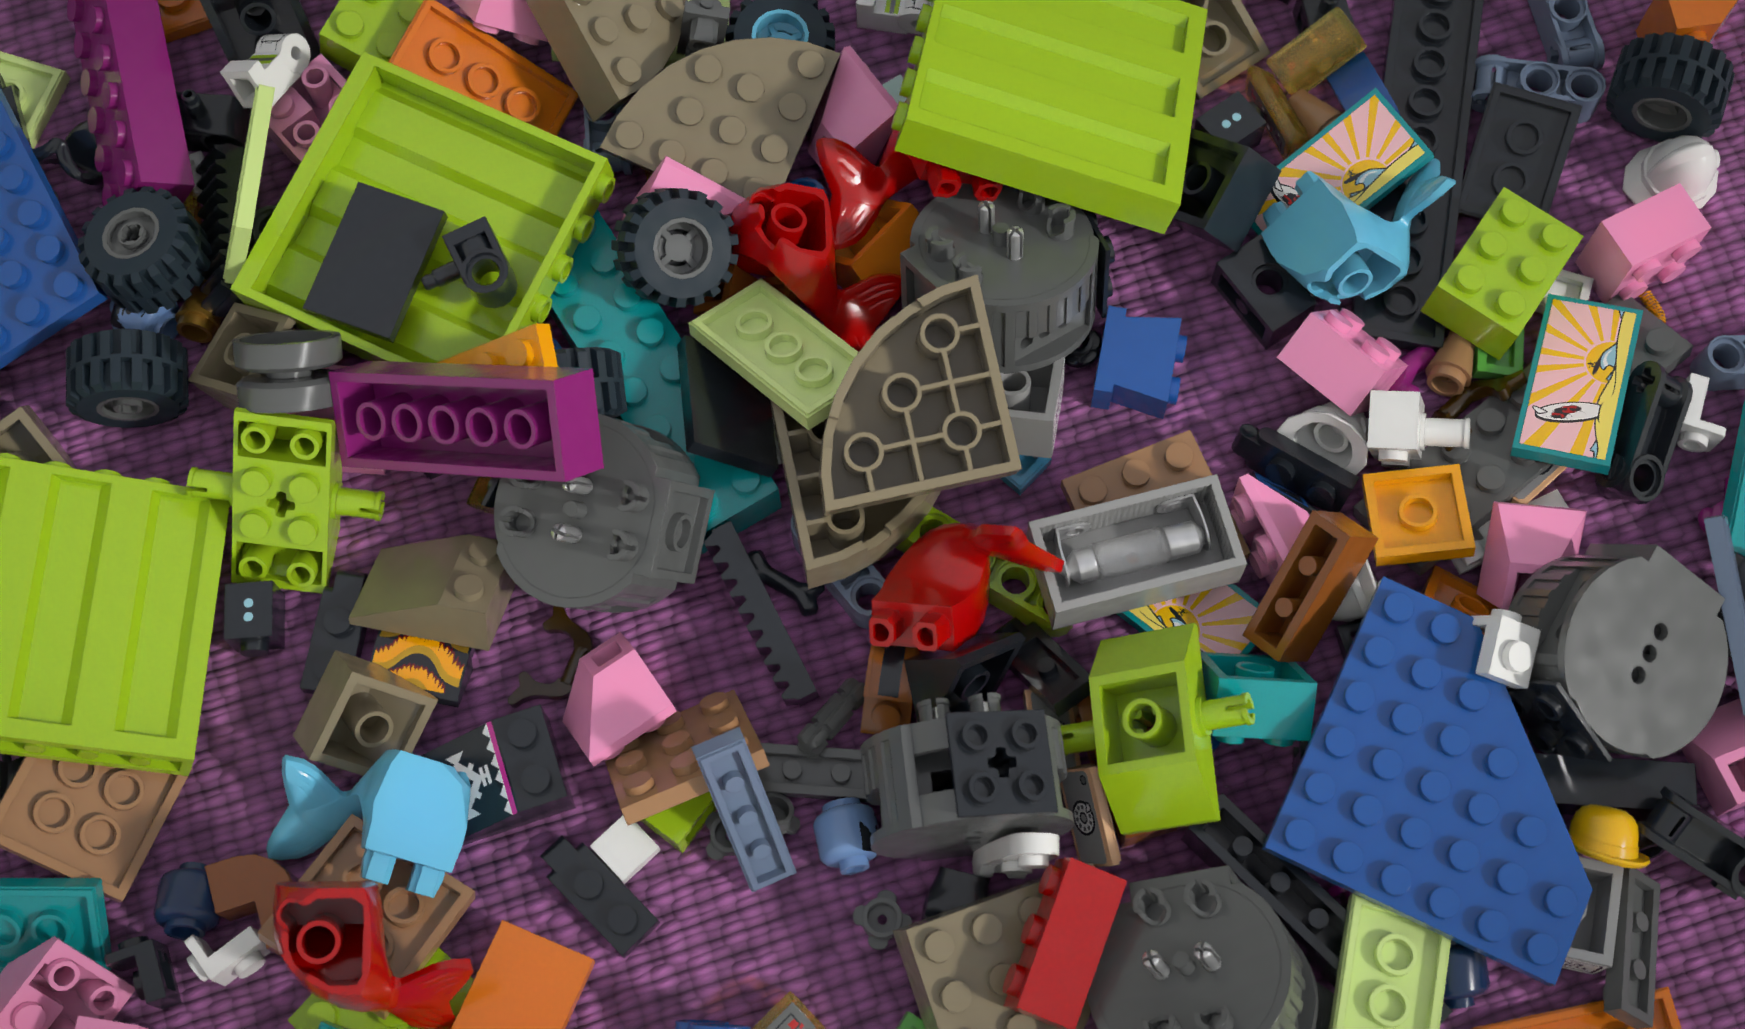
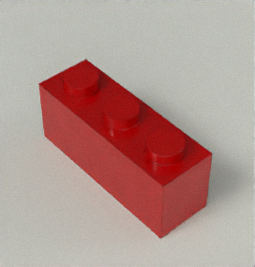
[1003,857,1127,1029]

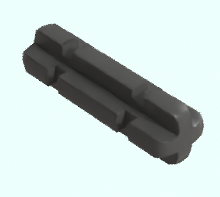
[797,678,865,756]

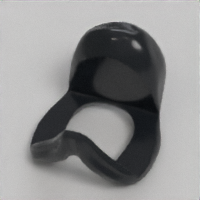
[32,120,103,185]

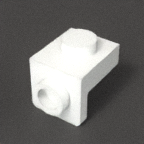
[1673,373,1726,452]
[1472,609,1541,689]
[184,926,271,986]

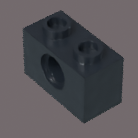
[1211,234,1317,350]

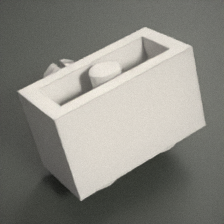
[1367,390,1470,468]

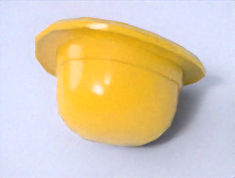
[1568,804,1650,869]

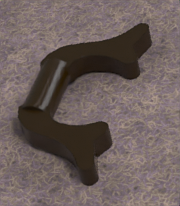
[1431,370,1528,452]
[508,606,594,708]

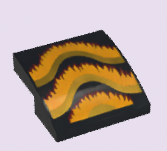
[370,630,475,708]

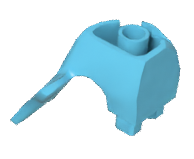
[1261,158,1456,305]
[266,749,471,898]

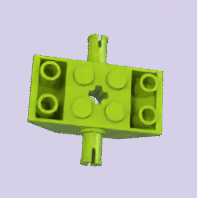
[187,407,385,594]
[1061,623,1255,835]

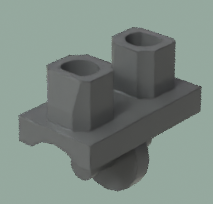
[676,0,730,57]

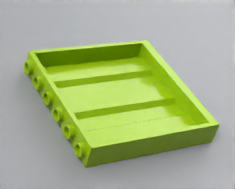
[891,0,1208,234]
[230,51,615,363]
[0,453,230,776]

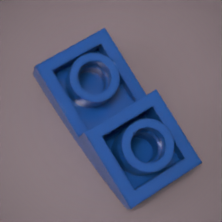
[1324,51,1400,115]

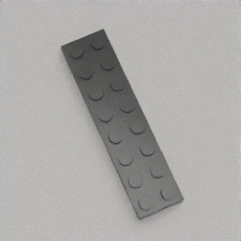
[1353,294,1693,576]

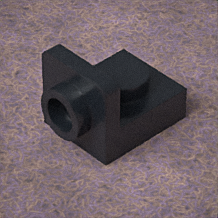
[104,936,182,1009]

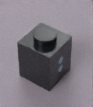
[1194,91,1267,149]
[224,580,285,657]

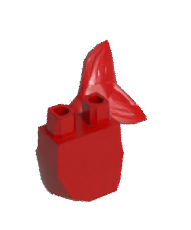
[816,99,1003,250]
[729,183,901,352]
[869,523,1064,652]
[273,881,473,1029]

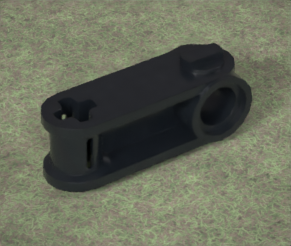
[1595,360,1693,505]
[1637,785,1745,900]

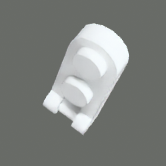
[972,832,1059,879]

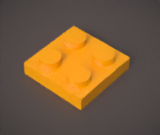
[1362,464,1476,567]

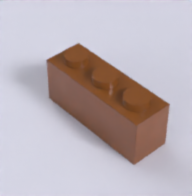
[1242,510,1379,662]

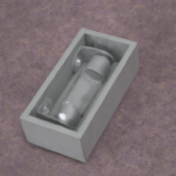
[1026,474,1247,630]

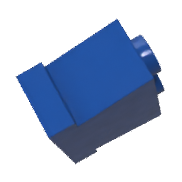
[1090,306,1187,419]

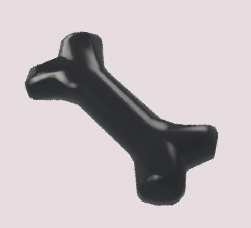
[748,550,825,617]

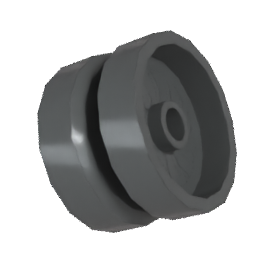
[232,329,343,413]

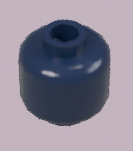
[154,862,221,940]
[1443,940,1490,1009]

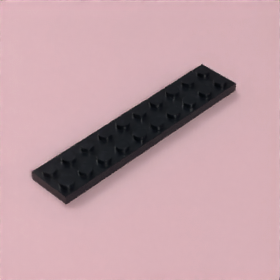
[1351,0,1484,354]

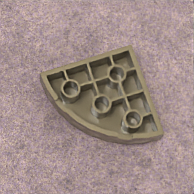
[525,0,686,122]
[600,37,840,199]
[819,274,1022,517]
[770,400,941,589]
[892,863,1094,1029]

